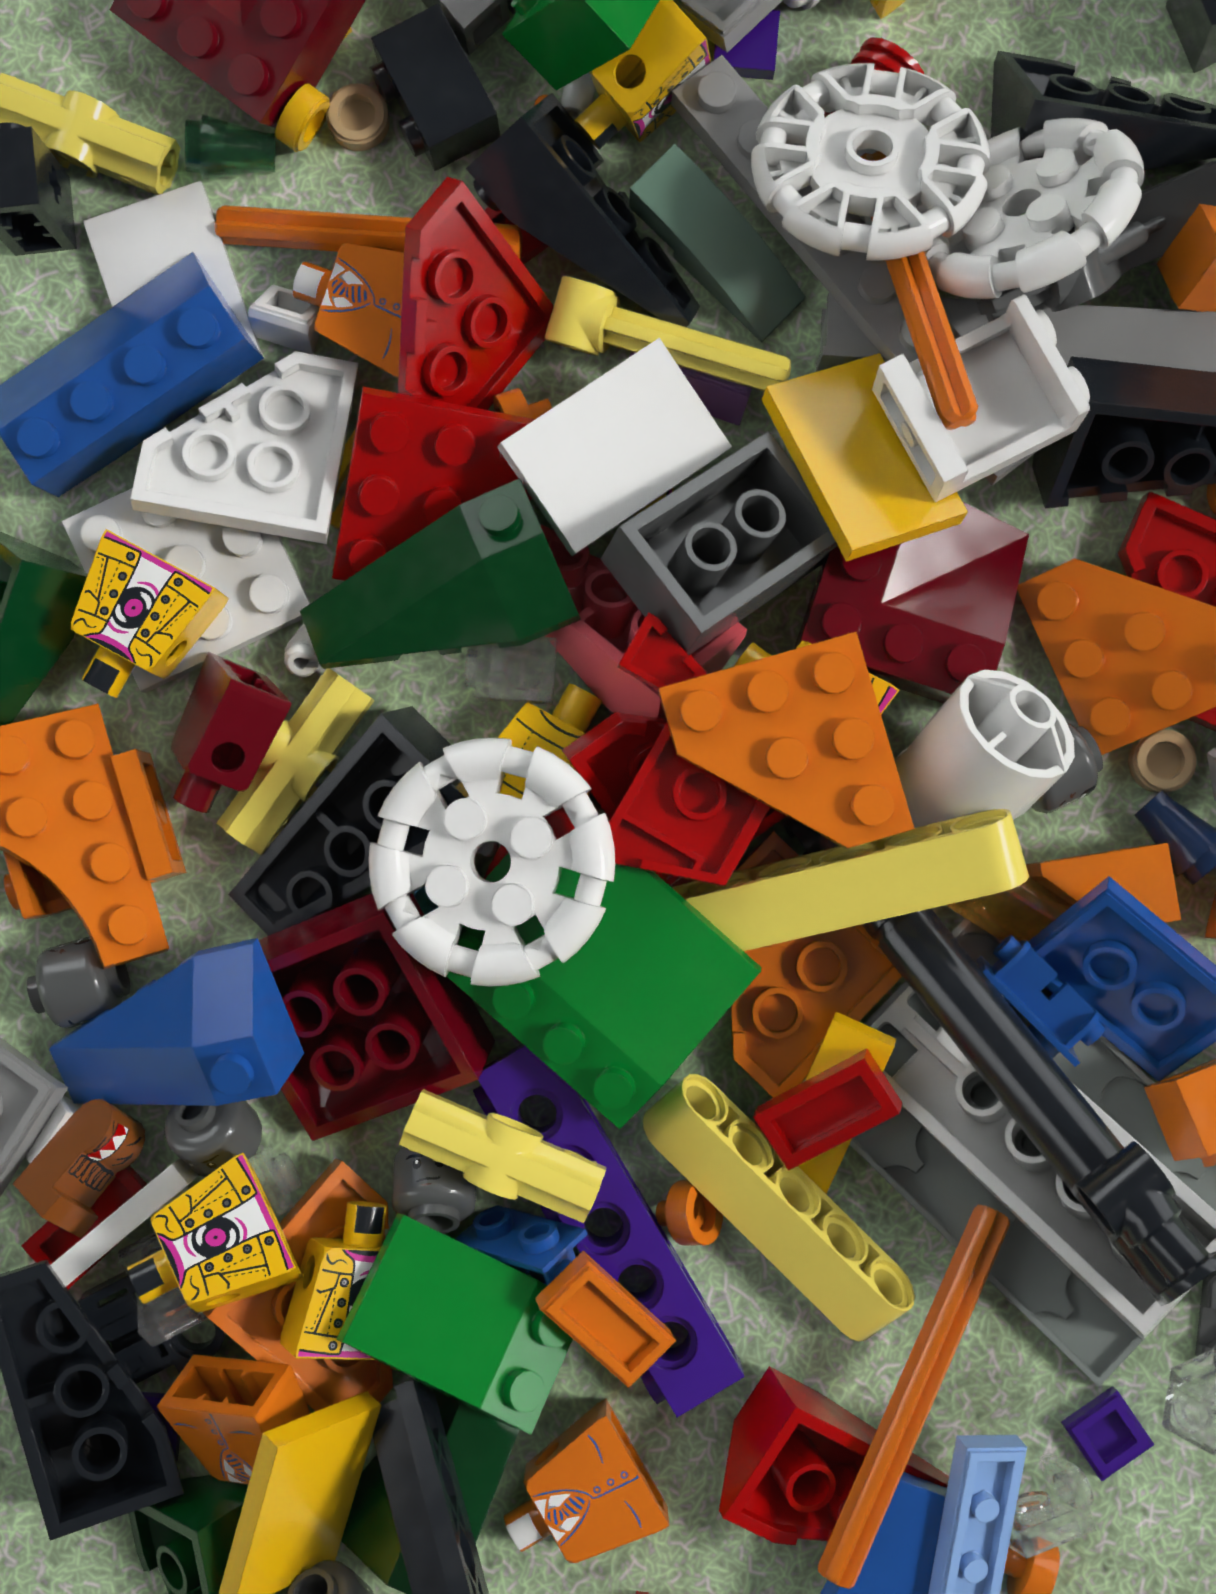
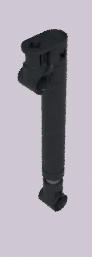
[782,817,1216,1306]

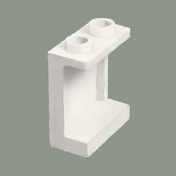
[872,294,1090,503]

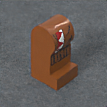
[13,1099,145,1238]

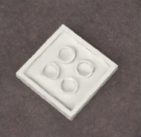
[62,488,311,693]

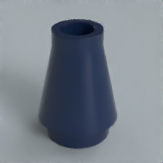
[1134,790,1216,885]

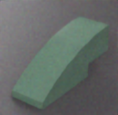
[629,143,806,342]

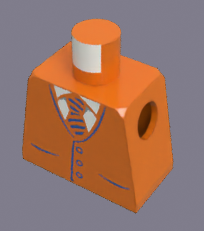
[293,243,404,379]
[157,1354,310,1485]
[504,1398,669,1563]

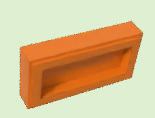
[535,1251,676,1388]

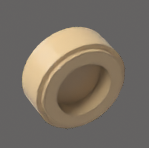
[326,83,390,151]
[1128,729,1196,793]

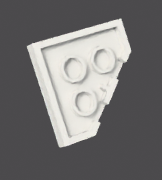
[130,351,359,544]

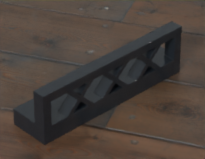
[373,1379,489,1594]

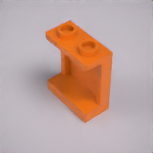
[3,749,187,919]

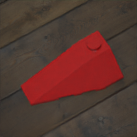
[719,1366,949,1546]

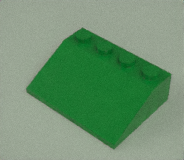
[447,852,762,1130]

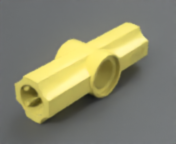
[0,73,181,195]
[216,668,375,855]
[399,1089,606,1223]

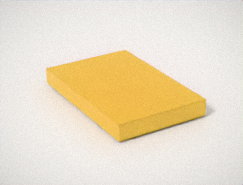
[761,353,968,562]
[219,1391,381,1594]

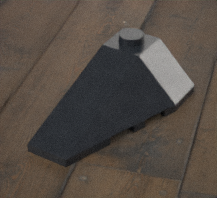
[0,1260,184,1541]

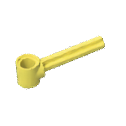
[544,276,791,391]

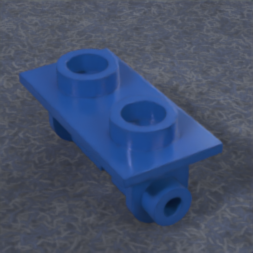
[976,935,1105,1067]
[455,1205,588,1285]

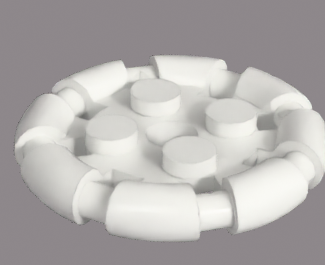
[751,63,991,261]
[916,118,1145,299]
[368,737,615,987]

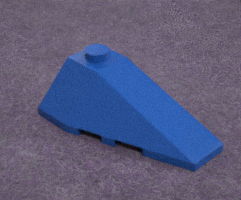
[49,938,304,1106]

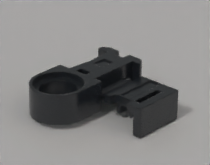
[78,1270,226,1384]

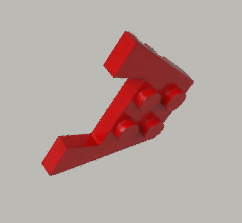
[545,612,770,886]

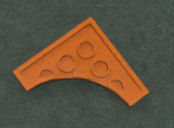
[0,703,169,970]

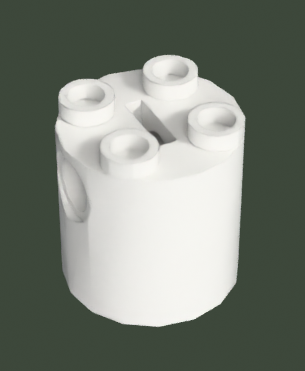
[895,670,1075,828]

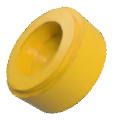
[275,83,330,152]

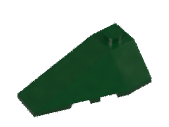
[300,478,581,669]
[0,532,88,726]
[341,1389,519,1594]
[128,1475,248,1594]

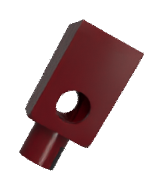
[171,652,292,813]

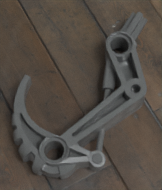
[977,160,1216,322]

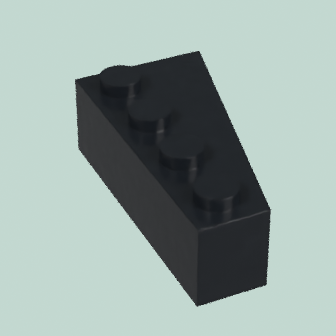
[1032,356,1216,509]

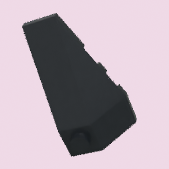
[991,51,1216,170]
[466,93,700,327]
[228,706,469,936]

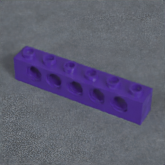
[473,1044,745,1418]

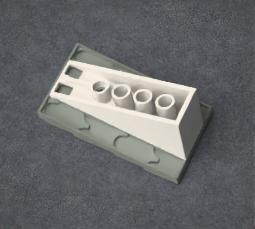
[849,909,1216,1387]

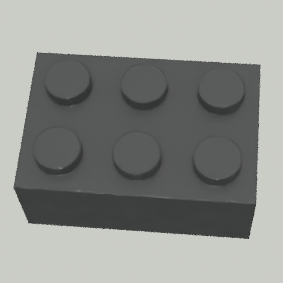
[601,431,838,655]

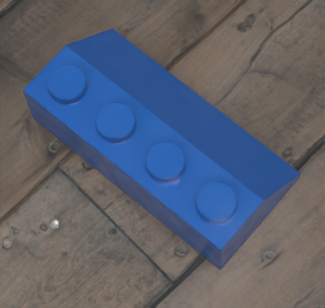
[0,252,264,497]

